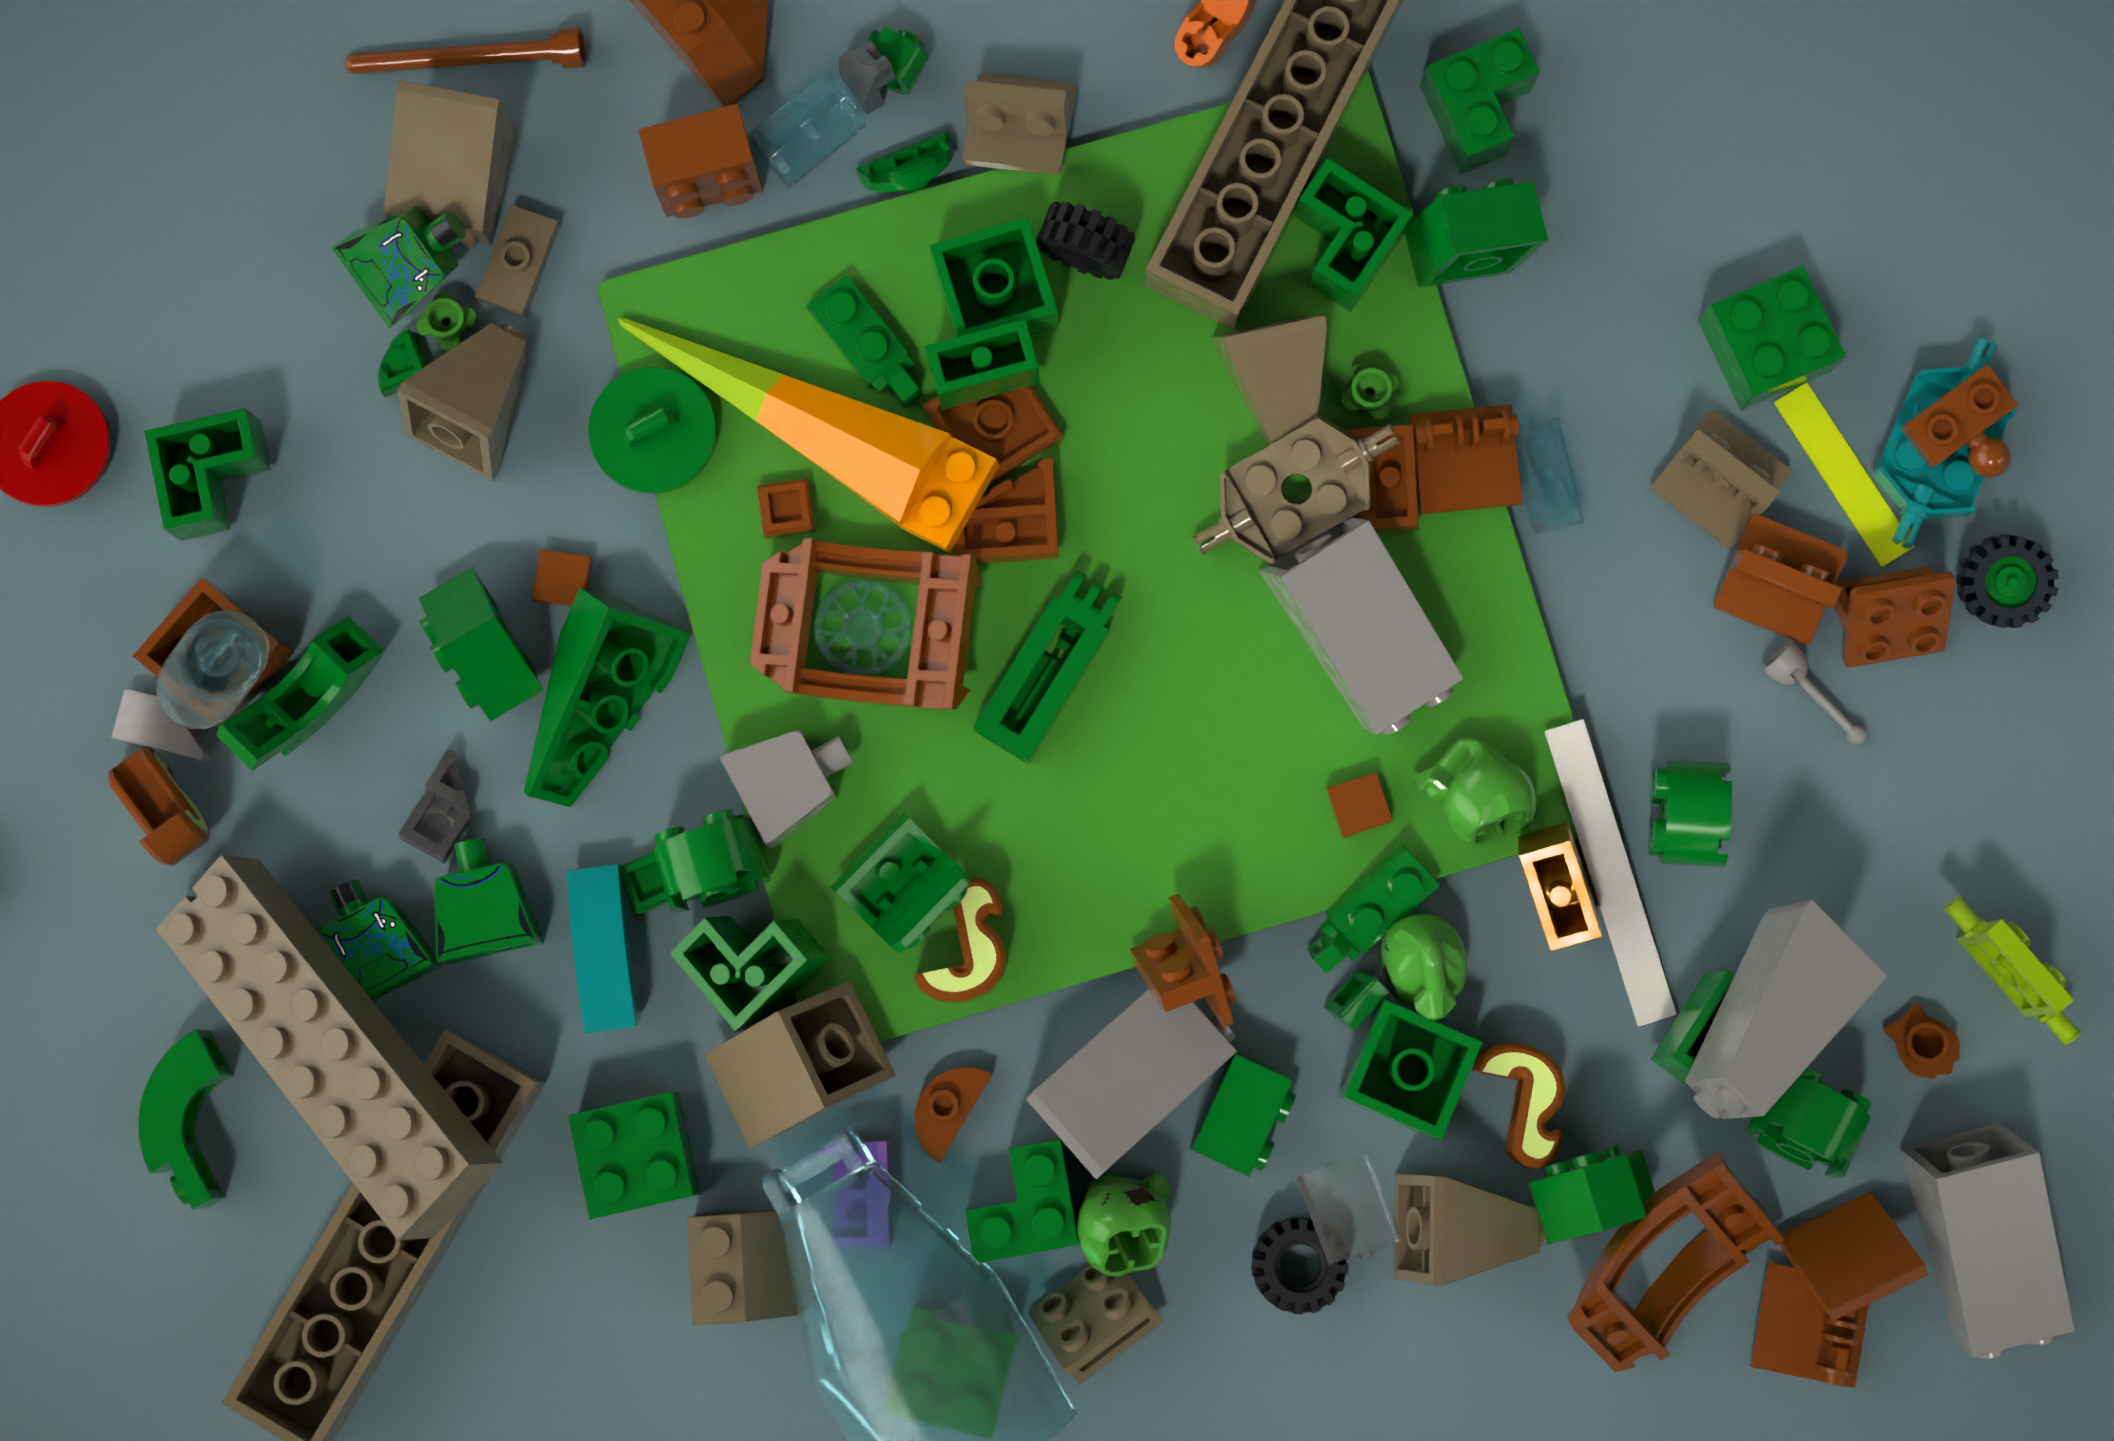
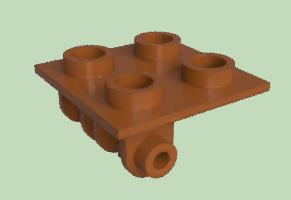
[1410,404,1523,515]
[1750,1262,1869,1388]

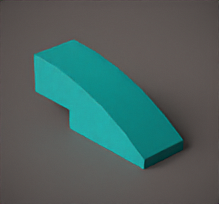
[566,863,640,1034]

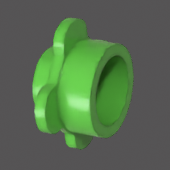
[416,292,477,351]
[1341,363,1399,421]

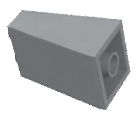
[1258,517,1463,735]
[1684,899,1888,1119]
[1025,989,1237,1179]
[1900,1122,2075,1359]

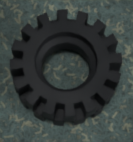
[1036,201,1136,280]
[1251,1217,1349,1315]

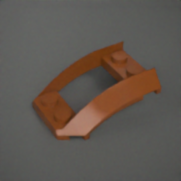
[749,538,983,710]
[1567,1151,1785,1372]

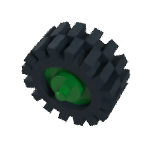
[1956,534,2059,628]

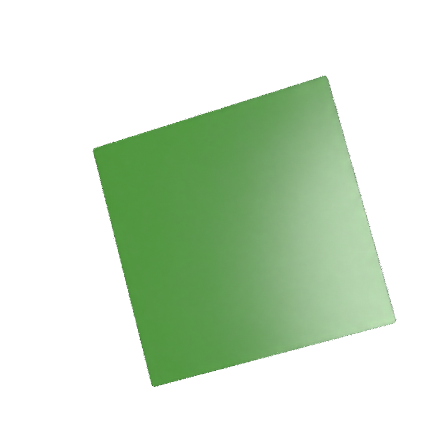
[597,71,1578,1042]

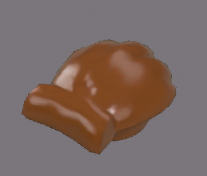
[1883,1003,1960,1079]

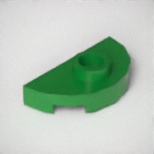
[855,131,954,193]

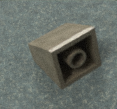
[383,80,517,249]
[704,981,896,1149]

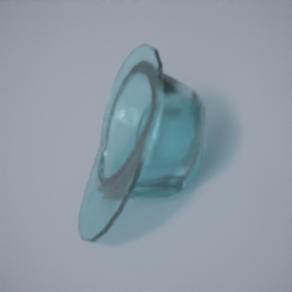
[156,611,269,729]

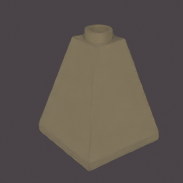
[1212,315,1327,445]
[397,323,528,482]
[1393,1173,1546,1285]

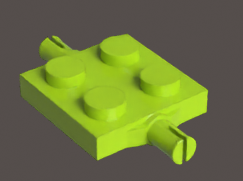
[1943,896,2082,1046]

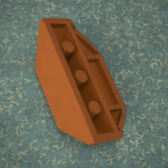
[629,0,768,107]

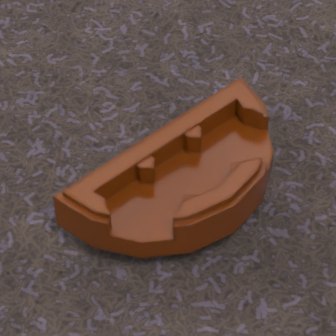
[914,1067,993,1164]

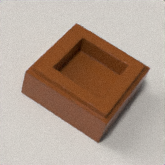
[757,479,816,539]
[532,549,593,607]
[1326,772,1393,839]

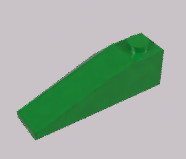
[523,587,691,807]

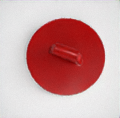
[0,381,111,507]

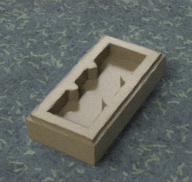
[475,205,560,318]

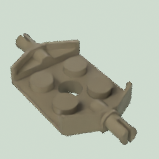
[1193,416,1401,564]

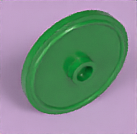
[588,367,717,494]

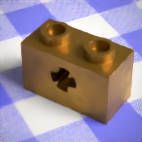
[1518,822,1602,951]

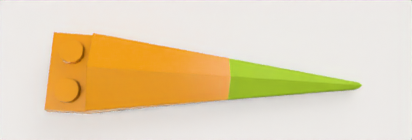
[617,318,1000,553]

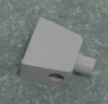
[719,730,853,849]

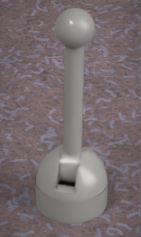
[1762,641,1867,745]

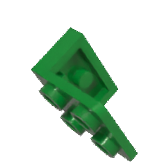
[830,813,972,953]

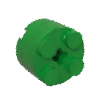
[1648,760,1732,867]
[652,809,771,912]
[1746,1068,1872,1178]

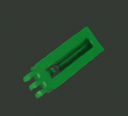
[973,571,1122,764]

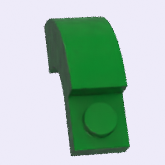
[216,616,384,771]
[138,1029,233,1210]

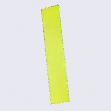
[1774,382,1915,567]

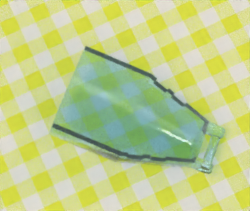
[762,1125,1078,1441]

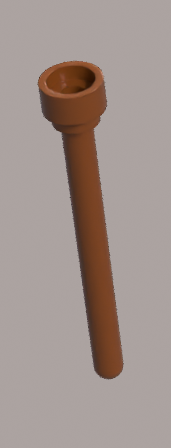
[344,26,586,74]

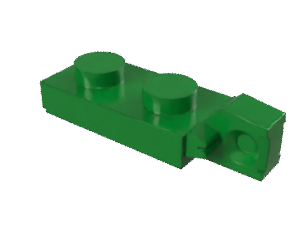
[806,275,921,408]
[1307,845,1440,973]

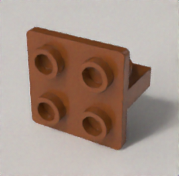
[1714,514,1848,645]
[1834,566,1956,667]
[1130,893,1236,1027]

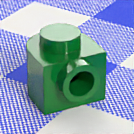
[867,26,929,95]

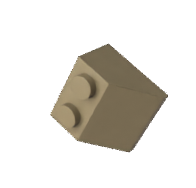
[687,1209,804,1325]

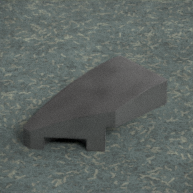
[839,40,895,115]
[111,689,213,763]
[398,749,471,864]

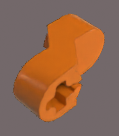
[1174,0,1255,68]

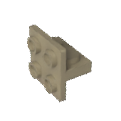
[962,74,1076,175]
[1651,411,1791,549]
[1028,1263,1164,1385]

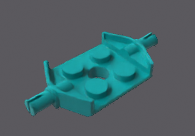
[1873,338,2017,548]

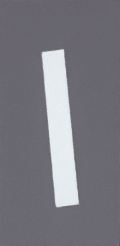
[1544,719,1677,1027]

